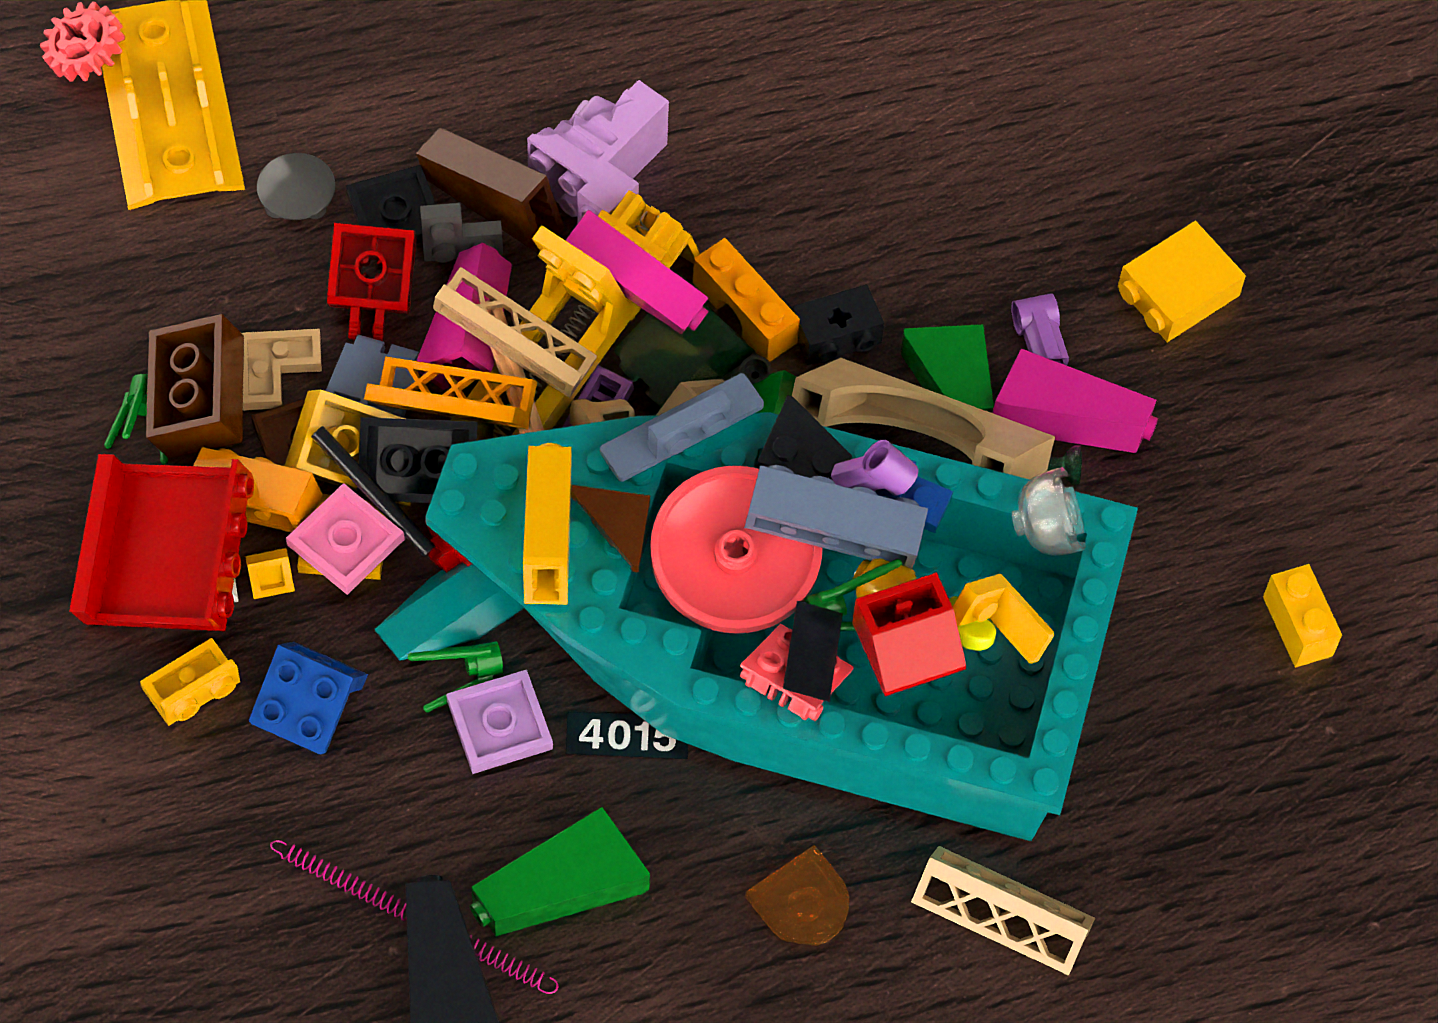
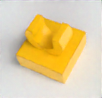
[245,548,295,599]

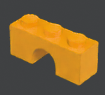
[693,238,800,362]

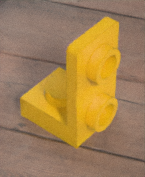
[953,574,1054,664]

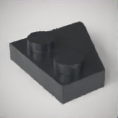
[757,395,852,480]

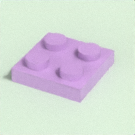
[446,669,553,774]

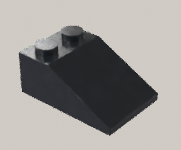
[357,417,494,504]

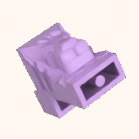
[527,80,669,223]

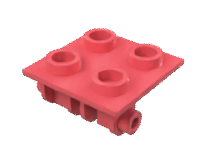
[740,624,854,721]

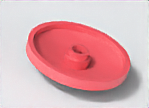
[650,466,823,634]

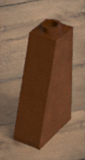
[416,128,565,253]

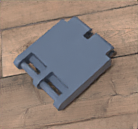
[326,334,421,418]

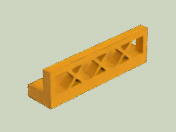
[364,356,537,430]

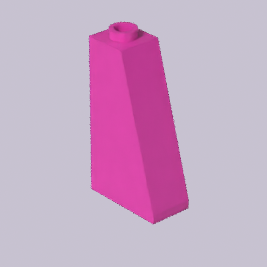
[566,209,709,335]
[416,243,512,390]
[992,349,1158,453]

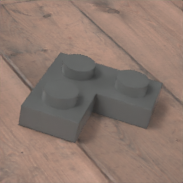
[420,203,503,263]

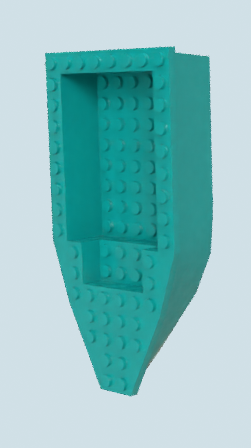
[425,412,1138,841]

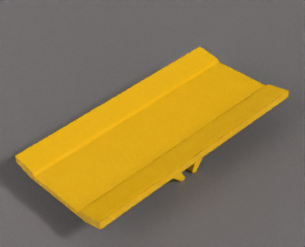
[102,0,245,210]

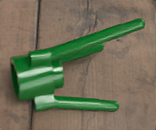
[104,374,168,464]
[805,559,902,632]
[407,641,503,712]

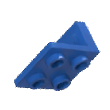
[249,642,368,755]

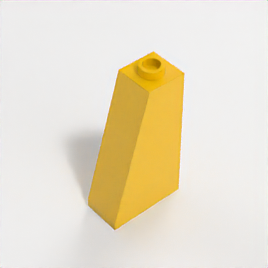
[523,443,572,605]

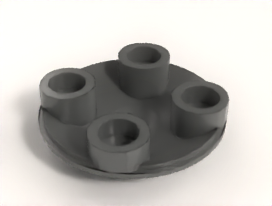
[257,153,335,220]

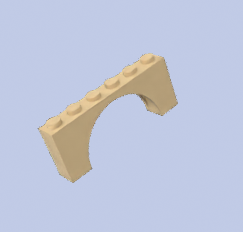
[792,358,1055,481]

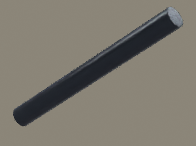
[311,426,436,557]

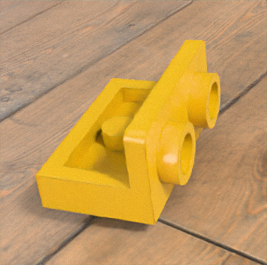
[140,638,240,726]

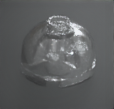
[1012,467,1085,556]

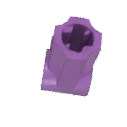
[1011,293,1069,366]
[831,440,919,496]

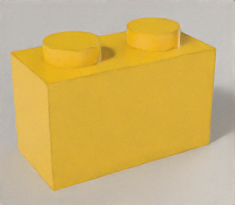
[1263,564,1342,668]

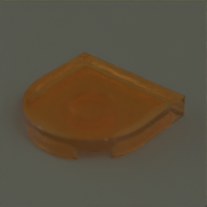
[745,845,849,946]

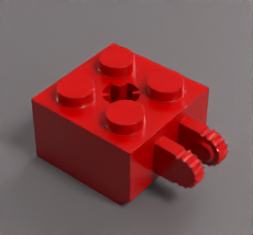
[327,223,417,341]

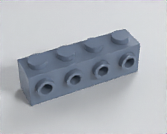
[744,465,928,569]

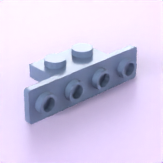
[600,373,764,482]

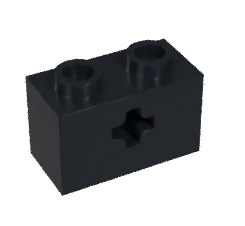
[792,284,884,365]

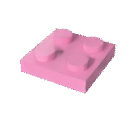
[286,483,405,595]

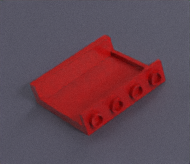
[69,454,254,631]

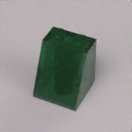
[613,303,755,408]

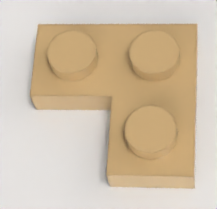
[242,329,322,411]

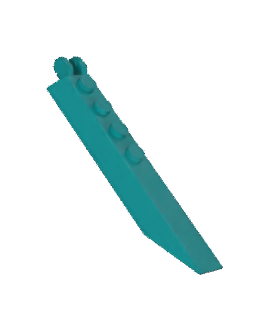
[375,562,524,661]

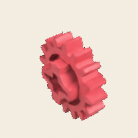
[40,2,125,82]

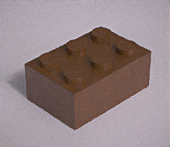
[146,314,244,459]

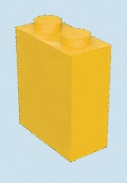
[1118,220,1246,342]

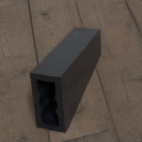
[406,875,500,1023]

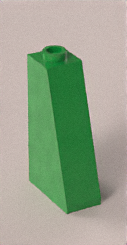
[469,807,650,936]

